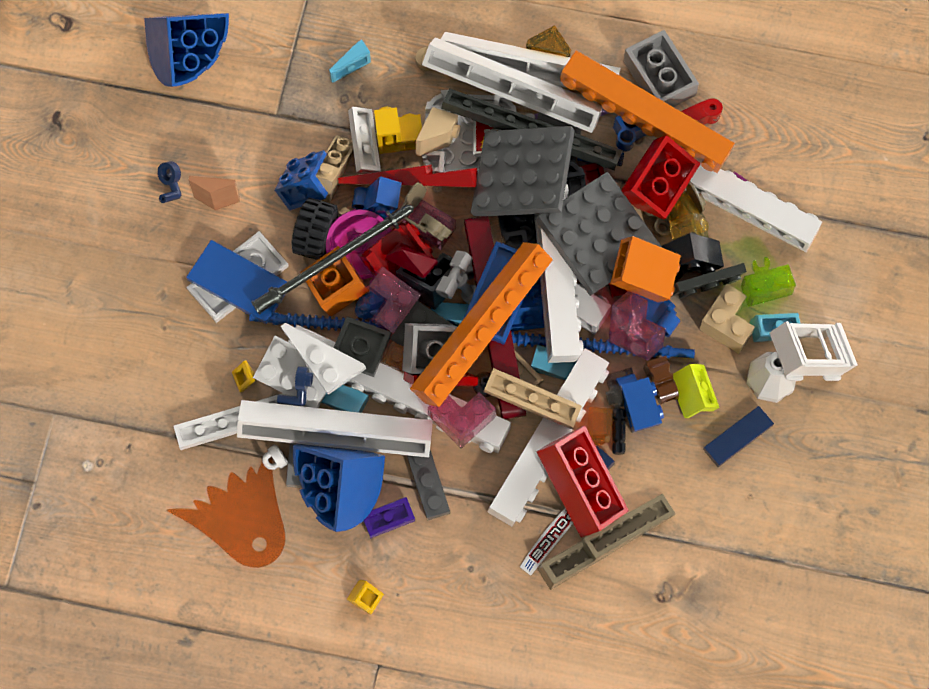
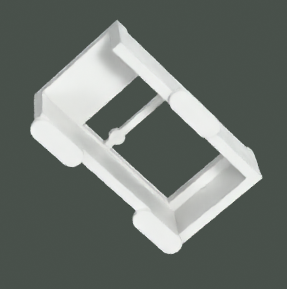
[769,322,857,381]

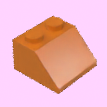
[300,246,369,316]

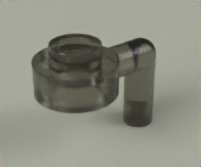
[605,368,633,408]

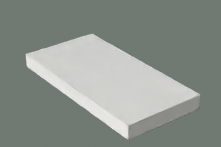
[186,231,289,323]

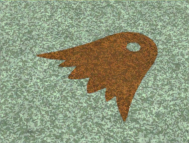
[167,457,285,568]

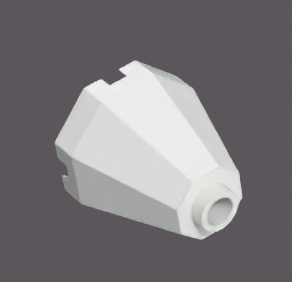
[746,352,796,403]

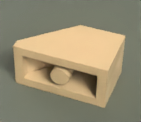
[416,107,461,156]

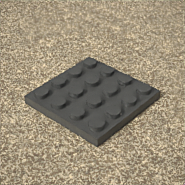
[471,126,574,217]
[535,172,662,296]

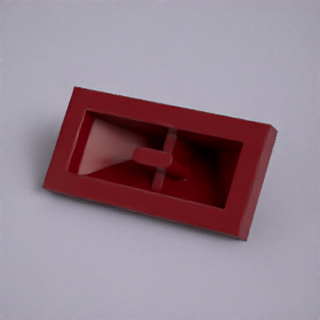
[386,242,438,278]

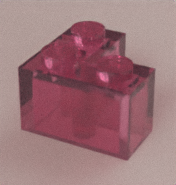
[366,267,421,334]
[608,291,665,361]
[428,392,496,449]

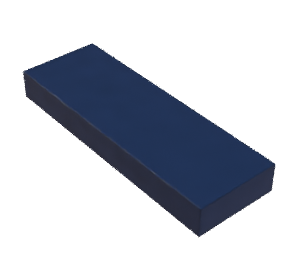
[703,406,774,467]

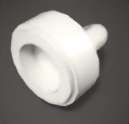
[262,444,288,470]

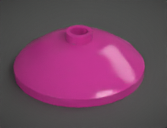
[325,210,391,279]

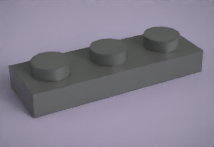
[407,450,450,521]

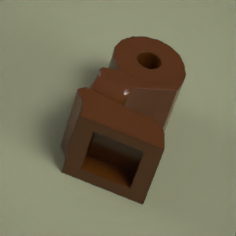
[643,356,679,405]

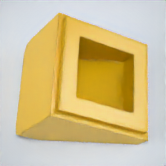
[347,580,384,615]

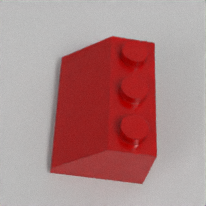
[621,135,701,219]

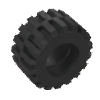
[291,197,338,260]

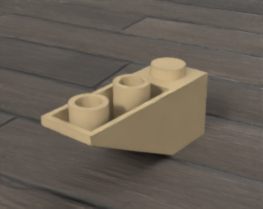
[316,135,354,203]

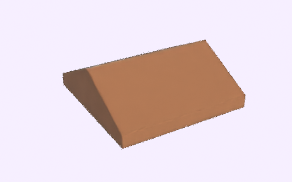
[188,176,240,210]

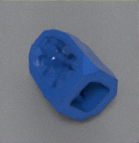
[355,285,394,320]

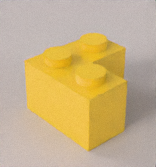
[374,106,422,154]

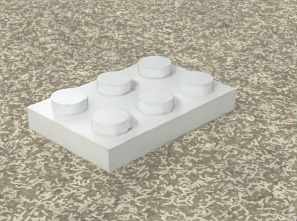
[253,336,326,408]

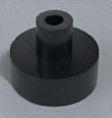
[473,372,491,397]

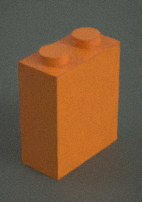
[610,236,681,302]

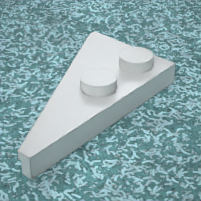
[281,323,366,395]

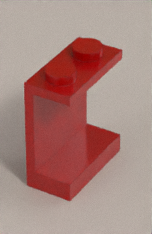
[359,222,434,294]

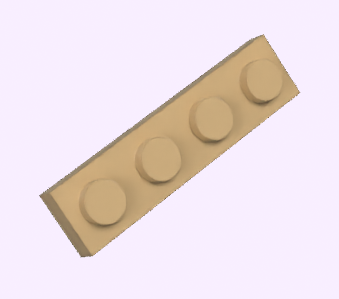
[484,368,582,429]

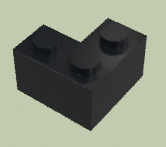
[661,233,724,280]
[396,252,453,310]

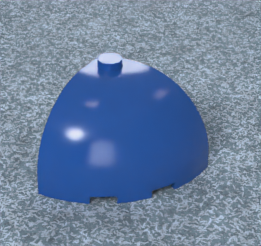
[144,13,229,87]
[293,444,385,532]

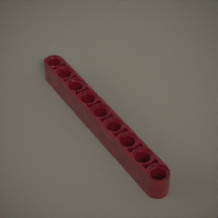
[464,216,526,420]

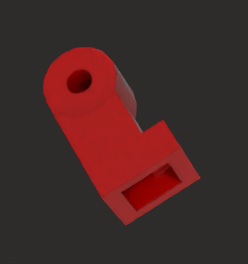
[681,98,723,125]

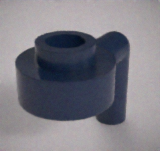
[157,161,182,203]
[277,366,313,406]

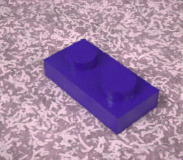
[363,497,415,539]

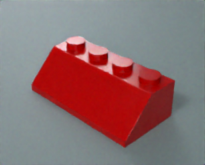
[536,426,629,538]

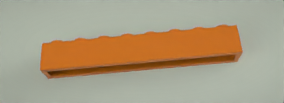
[560,50,735,173]
[410,242,553,407]

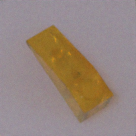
[669,190,709,240]

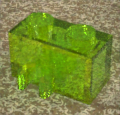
[741,257,796,307]

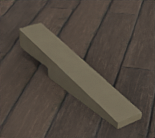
[538,494,676,590]

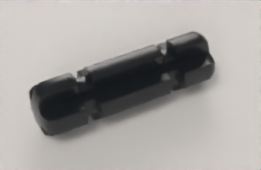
[612,408,626,455]

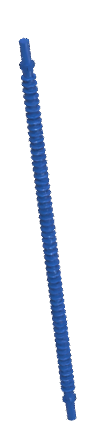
[249,312,695,359]

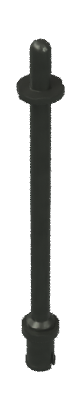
[251,204,414,315]

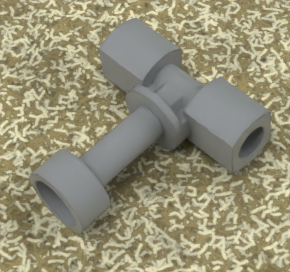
[436,250,476,305]

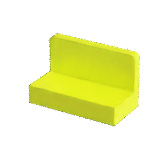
[673,364,720,418]

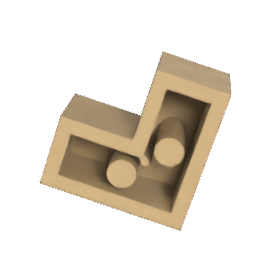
[699,284,755,354]

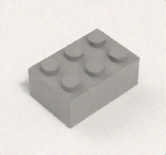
[623,30,699,107]

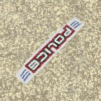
[520,508,573,575]

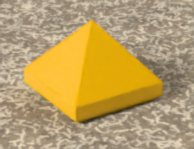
[232,360,255,393]

